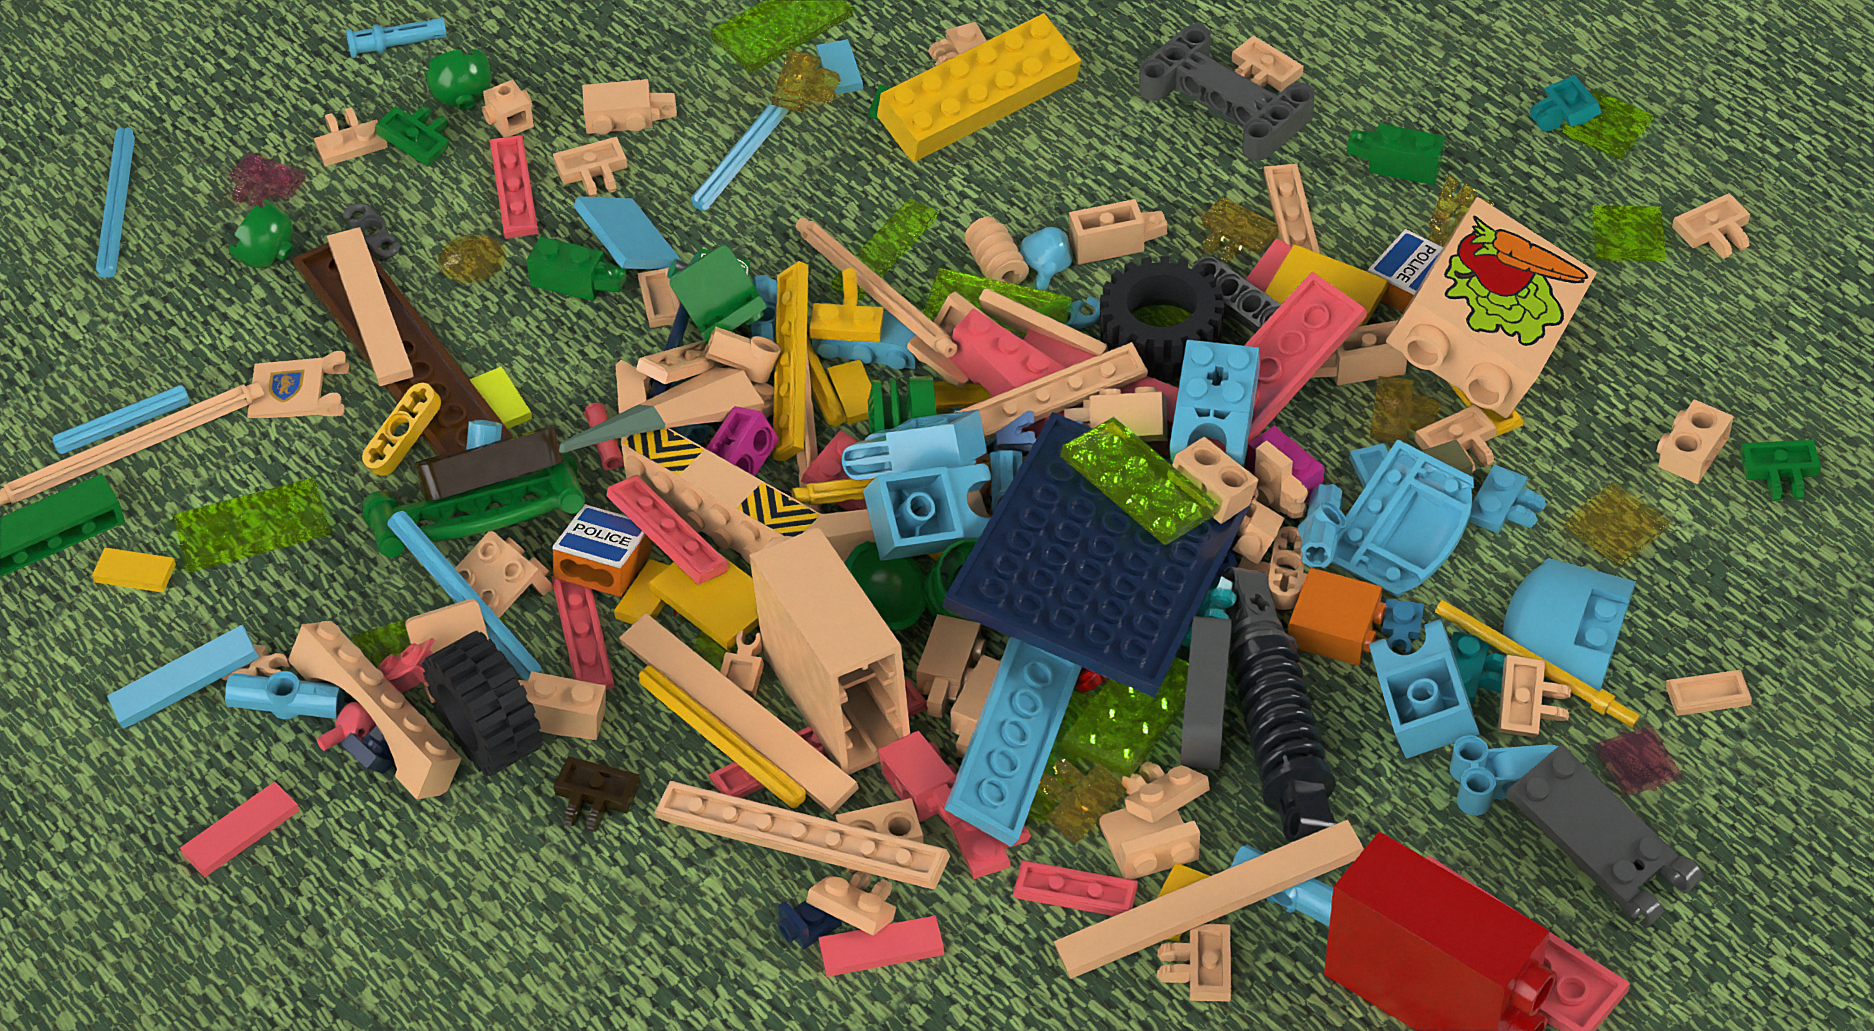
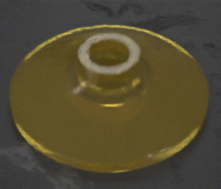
[438,234,506,283]

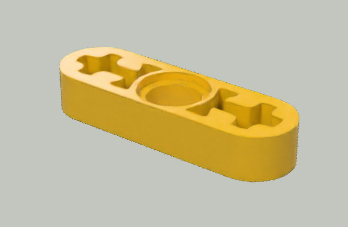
[362,383,441,476]

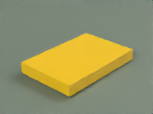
[1265,244,1389,327]
[649,553,759,651]

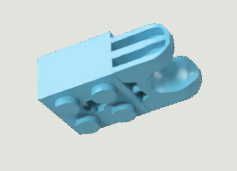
[1170,340,1260,468]
[841,409,987,480]
[863,464,991,561]
[1369,619,1480,759]

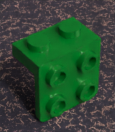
[669,244,767,344]

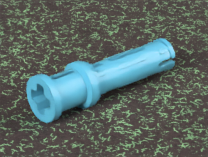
[346,17,447,58]

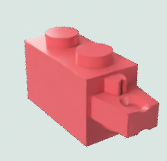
[878,730,962,826]

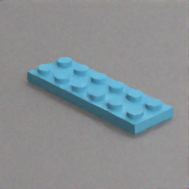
[944,636,1081,847]

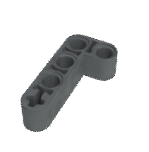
[1181,616,1232,770]

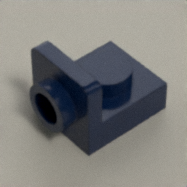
[341,725,395,774]
[777,900,842,950]

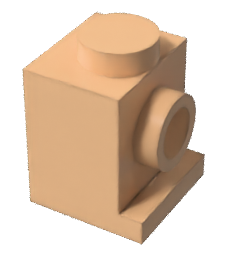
[1232,499,1285,565]

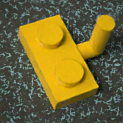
[809,268,884,343]

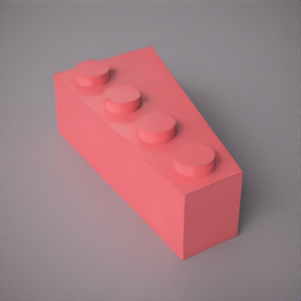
[949,308,1083,438]

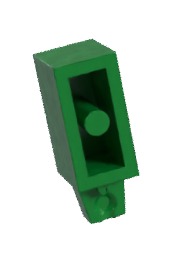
[1347,123,1445,185]
[526,236,627,301]

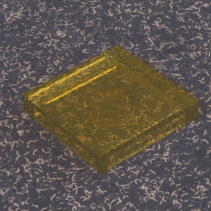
[1564,481,1670,568]

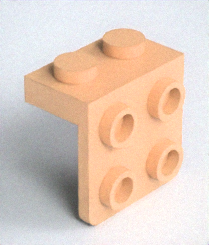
[907,291,998,388]
[455,531,553,618]
[405,599,489,703]
[1099,808,1200,880]

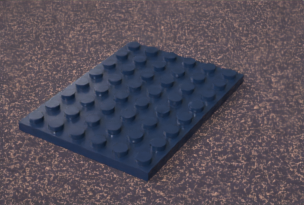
[942,412,1255,698]

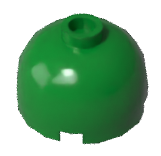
[424,49,492,110]
[229,199,294,269]

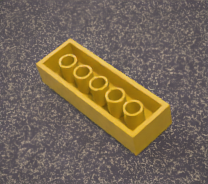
[877,13,1081,162]

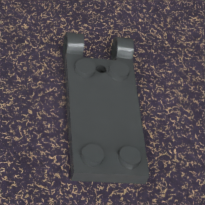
[1505,744,1703,928]

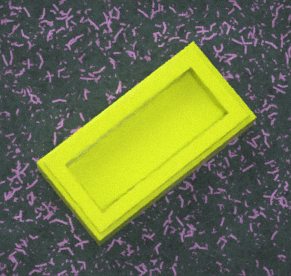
[470,366,532,429]

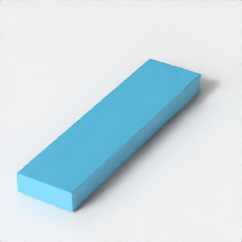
[107,624,259,728]

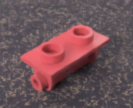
[377,638,435,693]

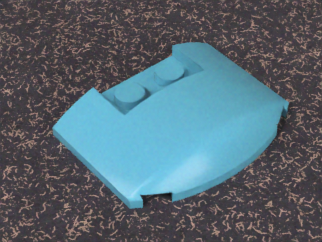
[1331,439,1474,598]
[1503,558,1636,691]

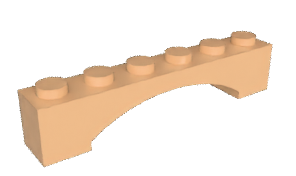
[288,621,462,799]

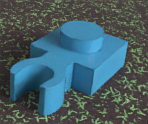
[1382,599,1424,655]

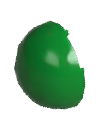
[844,540,925,633]

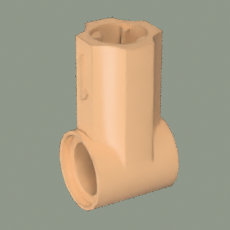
[705,327,781,383]

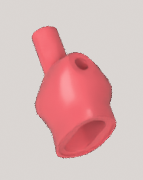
[317,702,376,751]

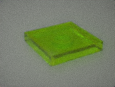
[1562,90,1654,160]
[1591,205,1666,262]

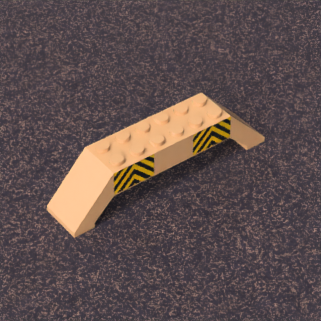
[616,360,876,565]

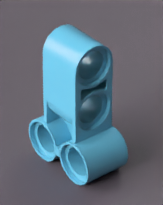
[1450,735,1558,816]

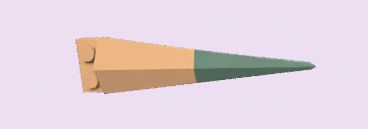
[559,366,774,453]

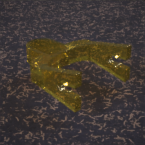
[1427,174,1494,247]

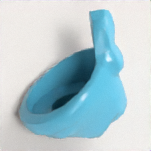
[1020,227,1073,294]

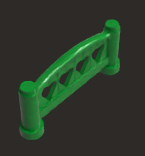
[362,451,585,558]

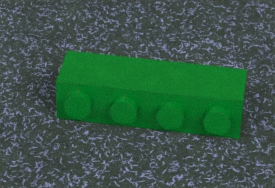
[0,474,125,578]

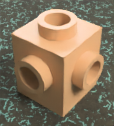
[482,79,534,138]

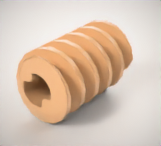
[964,216,1029,289]

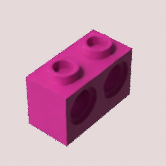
[705,406,780,476]

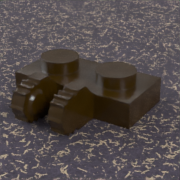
[553,756,641,832]

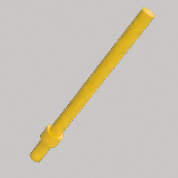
[1435,600,1640,728]

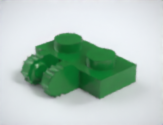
[374,105,449,167]
[1739,440,1821,501]

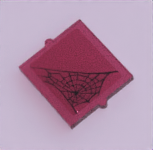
[1594,725,1683,797]

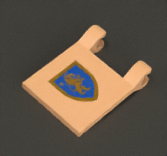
[247,351,350,418]

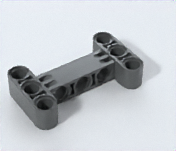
[1139,24,1315,161]

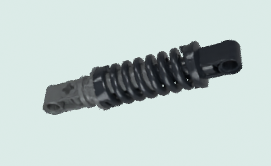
[1221,566,1336,842]

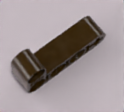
[414,426,563,501]

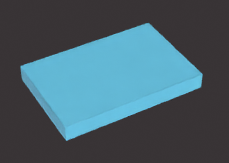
[573,196,681,269]

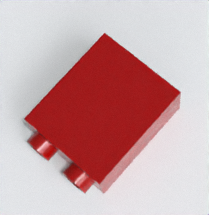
[1324,831,1557,1031]

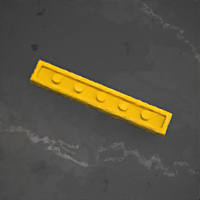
[772,261,808,461]

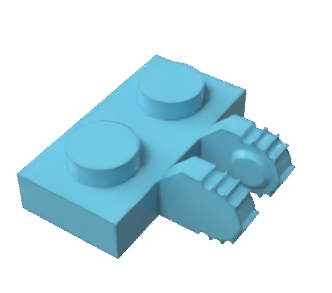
[1468,464,1547,534]

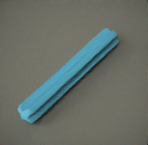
[52,385,189,454]

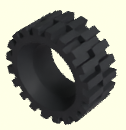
[1100,256,1224,383]
[422,630,543,777]

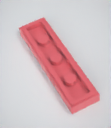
[490,135,539,239]
[606,475,729,585]
[551,576,615,690]

